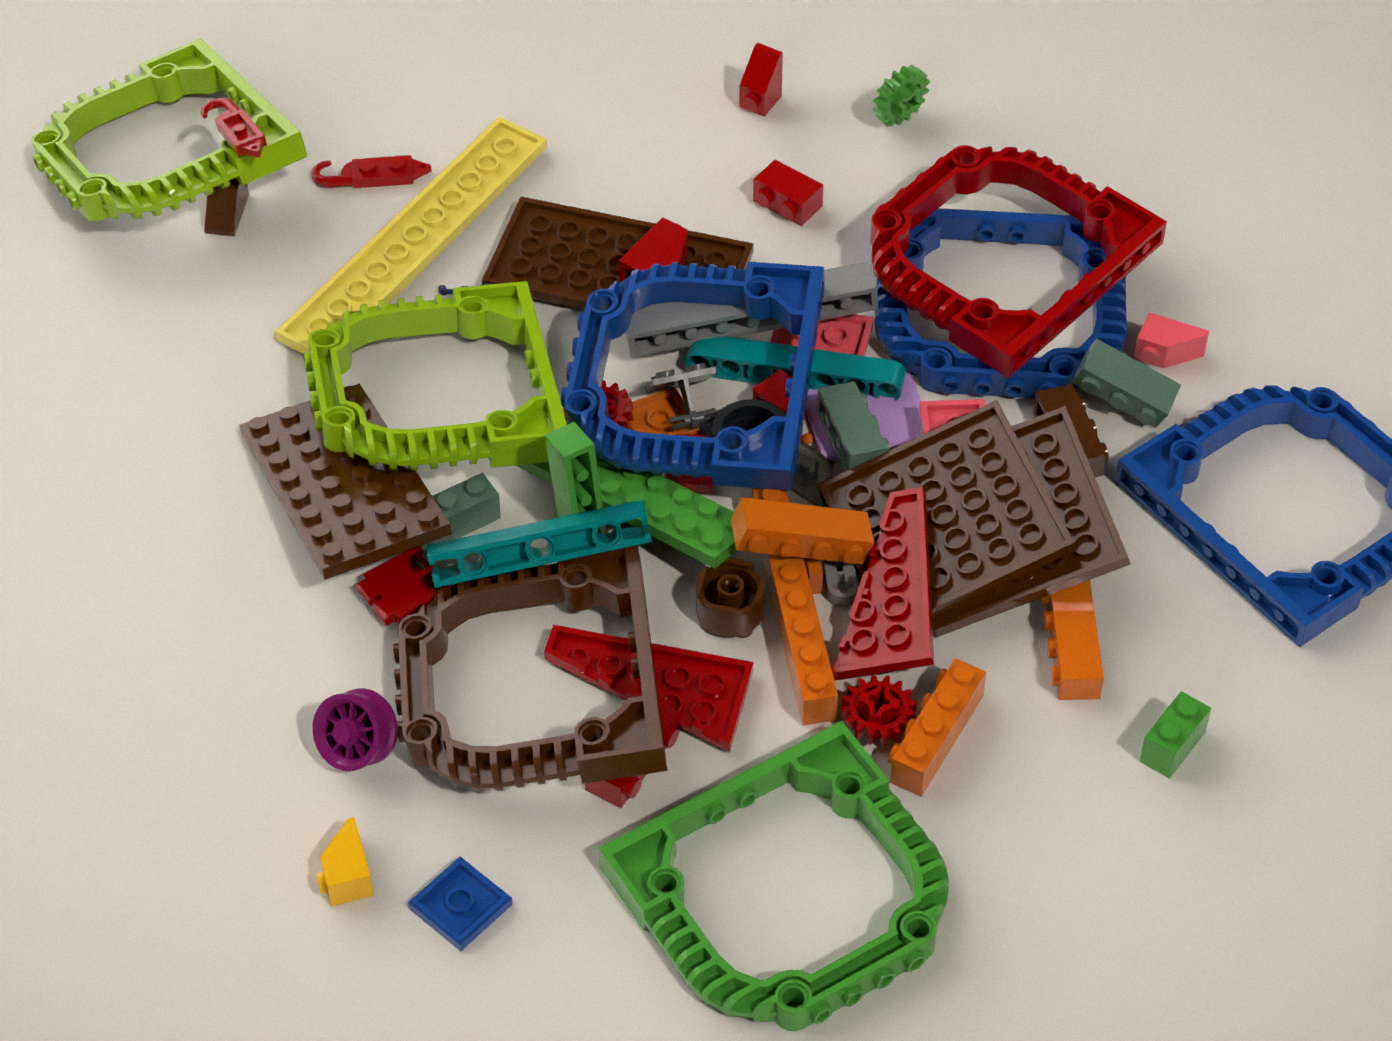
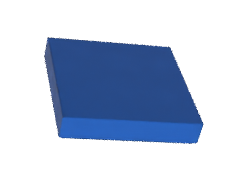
[408,856,513,952]

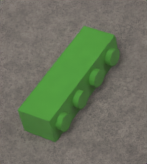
[545,422,607,534]

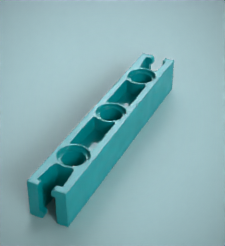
[427,500,652,588]

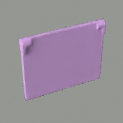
[805,373,922,463]

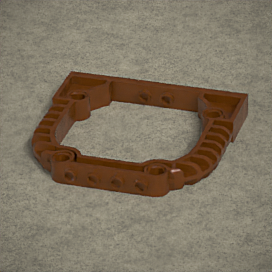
[393,545,668,791]

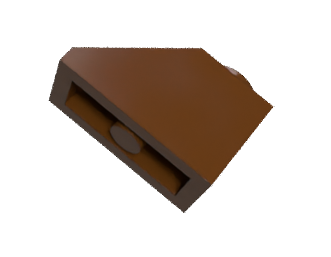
[204,178,249,237]

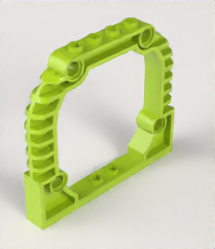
[31,38,307,221]
[303,281,567,471]

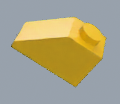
[316,817,374,907]

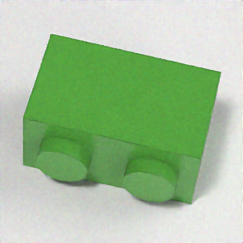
[1139,691,1211,779]

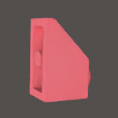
[1134,312,1210,368]

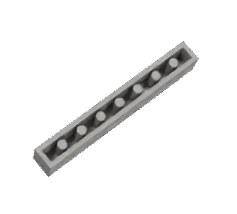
[625,261,878,357]

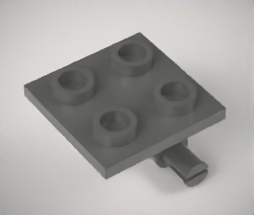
[644,363,717,431]

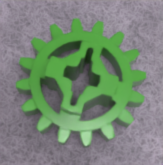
[873,64,930,127]

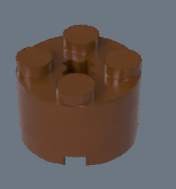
[696,558,765,638]

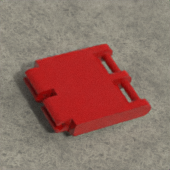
[356,546,453,626]

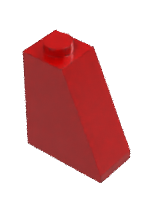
[619,217,688,282]

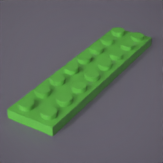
[516,453,737,568]

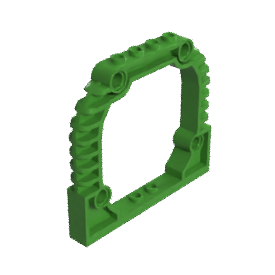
[598,721,949,1031]

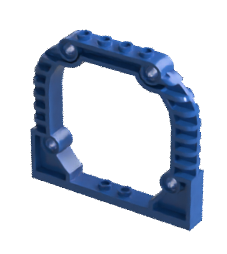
[874,208,1127,398]
[561,262,825,491]
[1115,385,1392,647]

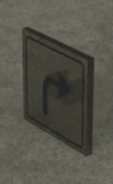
[792,440,834,507]

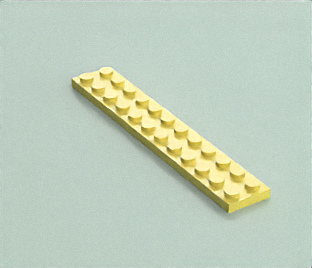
[275,117,547,354]

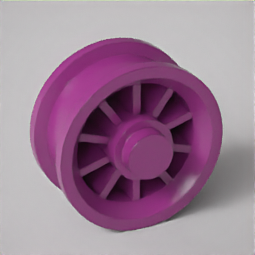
[312,688,398,771]

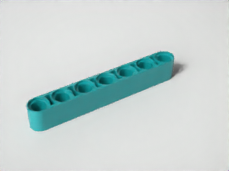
[685,336,906,401]

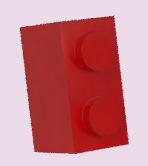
[753,159,824,227]

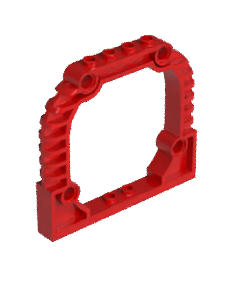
[870,145,1167,379]

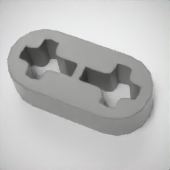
[823,560,858,608]

